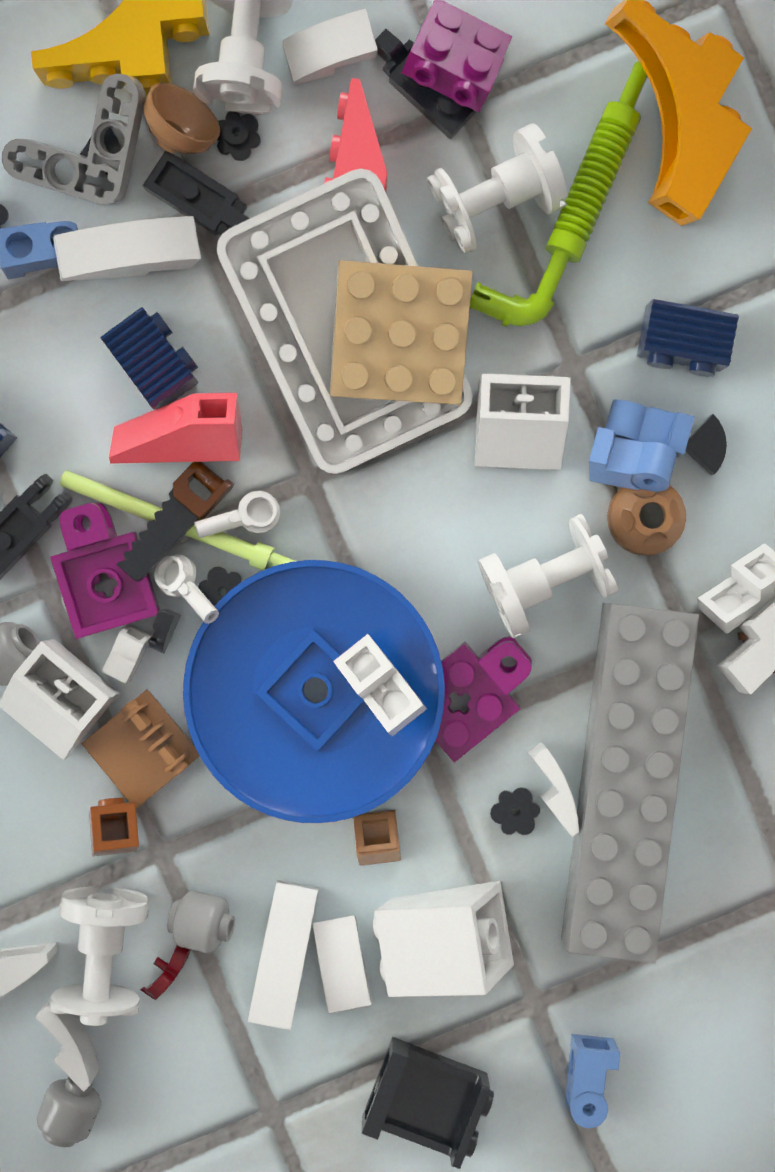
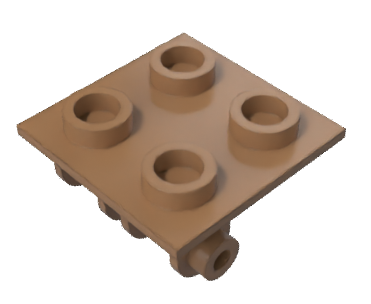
[81,689,200,809]

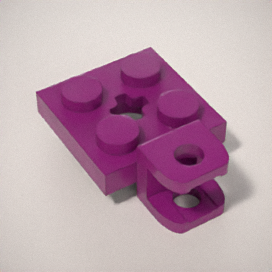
[50,503,160,639]
[435,636,532,763]

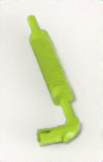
[469,62,648,327]

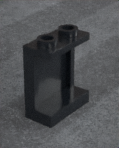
[361,1037,494,1169]

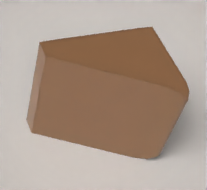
[353,810,401,866]

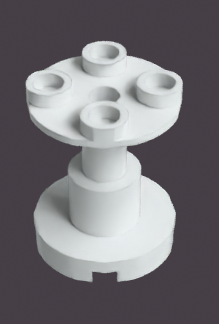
[193,0,293,115]
[427,123,568,253]
[478,514,618,638]
[50,886,149,1026]

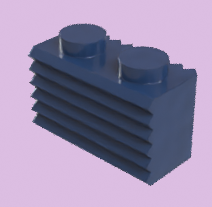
[637,299,739,377]
[100,307,199,410]

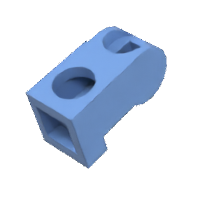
[0,221,78,280]
[605,399,695,458]
[589,427,677,492]
[566,1034,620,1128]

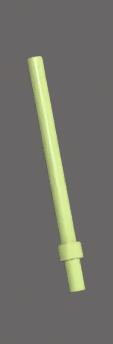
[60,470,295,571]

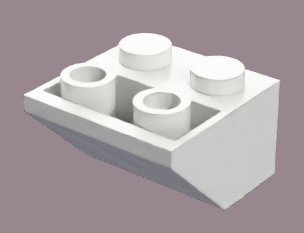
[475,374,571,470]
[0,639,120,760]

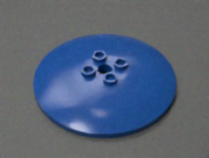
[183,560,445,823]

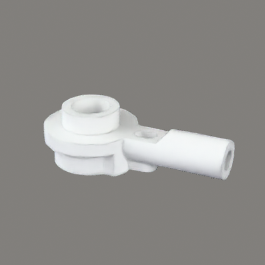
[194,491,280,538]
[154,554,219,624]

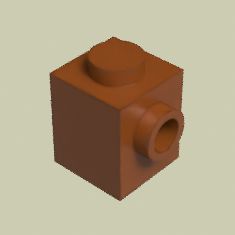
[89,798,139,857]

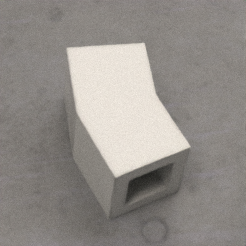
[101,624,152,683]

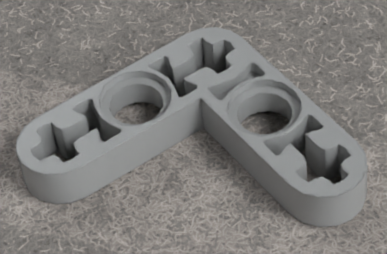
[2,74,145,204]

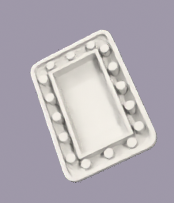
[217,169,473,474]

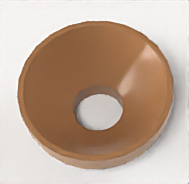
[143,83,220,154]
[607,485,686,556]

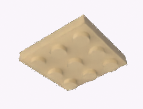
[330,260,473,405]

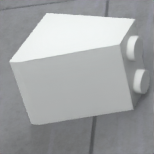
[373,881,514,997]

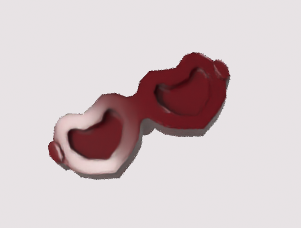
[140,945,191,1000]

